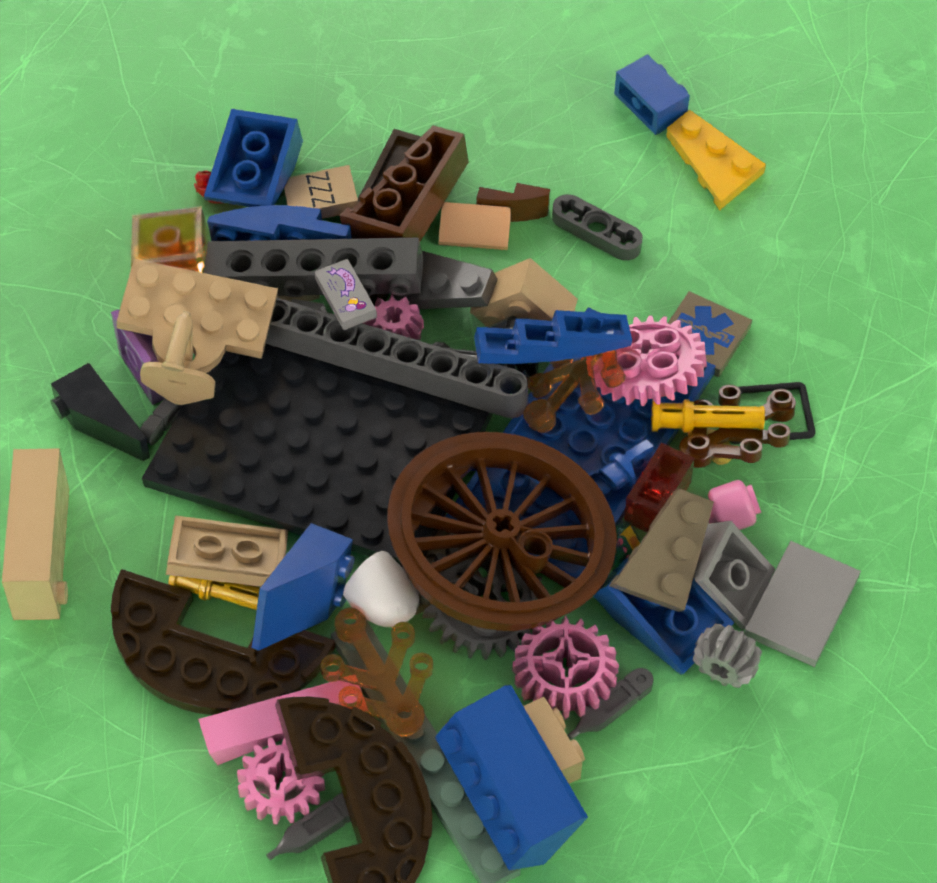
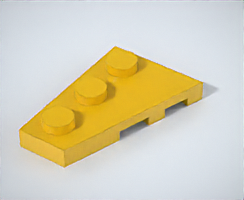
[666,109,766,210]

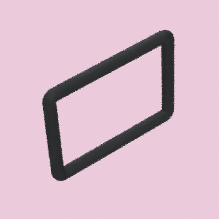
[730,382,815,444]

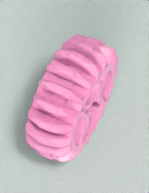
[512,615,619,720]

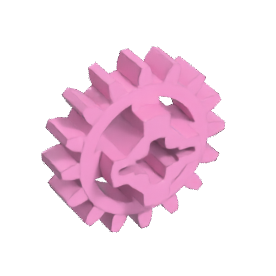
[237,737,325,825]

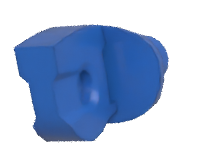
[598,440,654,491]

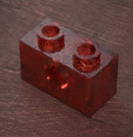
[624,442,695,533]

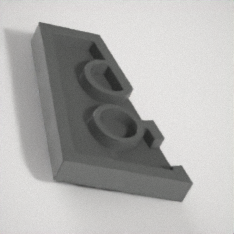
[392,251,498,309]

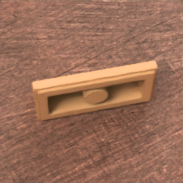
[438,202,511,250]

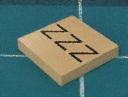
[284,165,358,219]

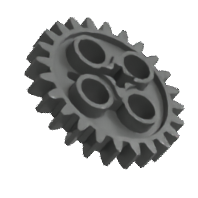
[419,547,542,660]

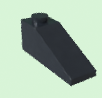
[50,363,150,461]

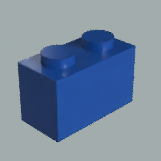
[614,54,690,135]

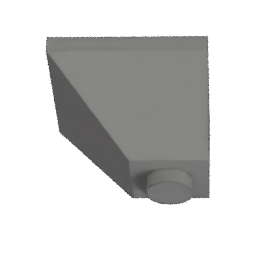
[694,521,775,629]

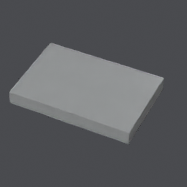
[744,541,861,667]

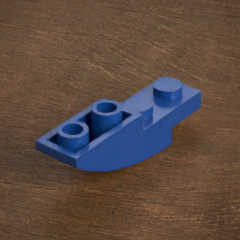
[207,205,352,241]

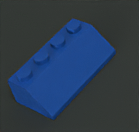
[435,685,588,871]

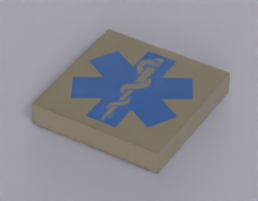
[668,291,752,377]

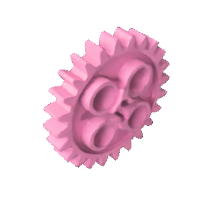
[587,316,707,406]

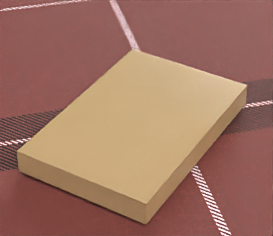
[166,516,288,587]

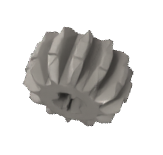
[693,623,762,688]

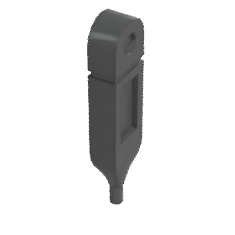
[140,398,182,445]
[567,668,654,740]
[266,793,351,860]

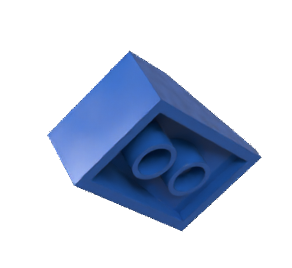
[204,109,303,207]
[252,523,355,650]
[594,554,734,675]

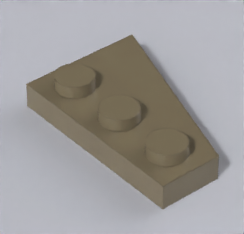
[609,488,714,612]

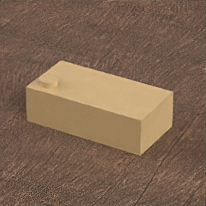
[2,448,69,620]

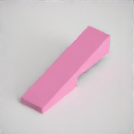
[198,675,369,765]

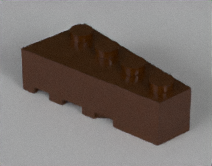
[339,125,469,241]

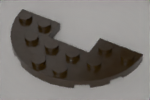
[111,569,336,715]
[275,696,432,883]

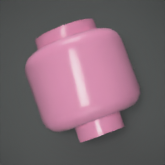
[708,480,761,530]

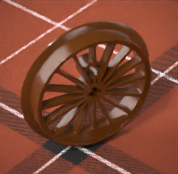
[387,432,617,631]

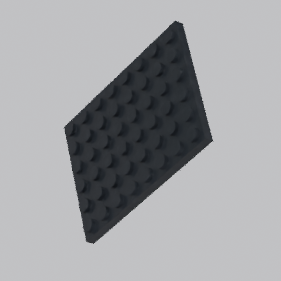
[142,343,493,567]

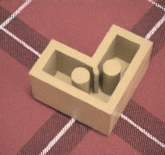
[470,258,578,327]

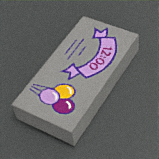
[314,259,377,330]

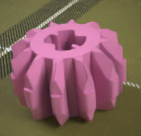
[363,294,424,340]

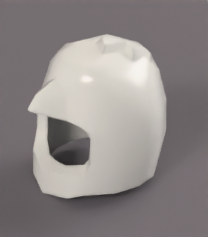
[343,551,419,628]

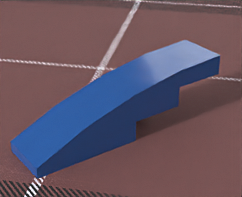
[474,310,632,364]

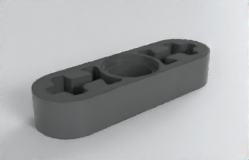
[552,194,643,260]

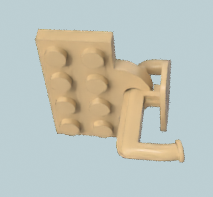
[117,259,278,405]

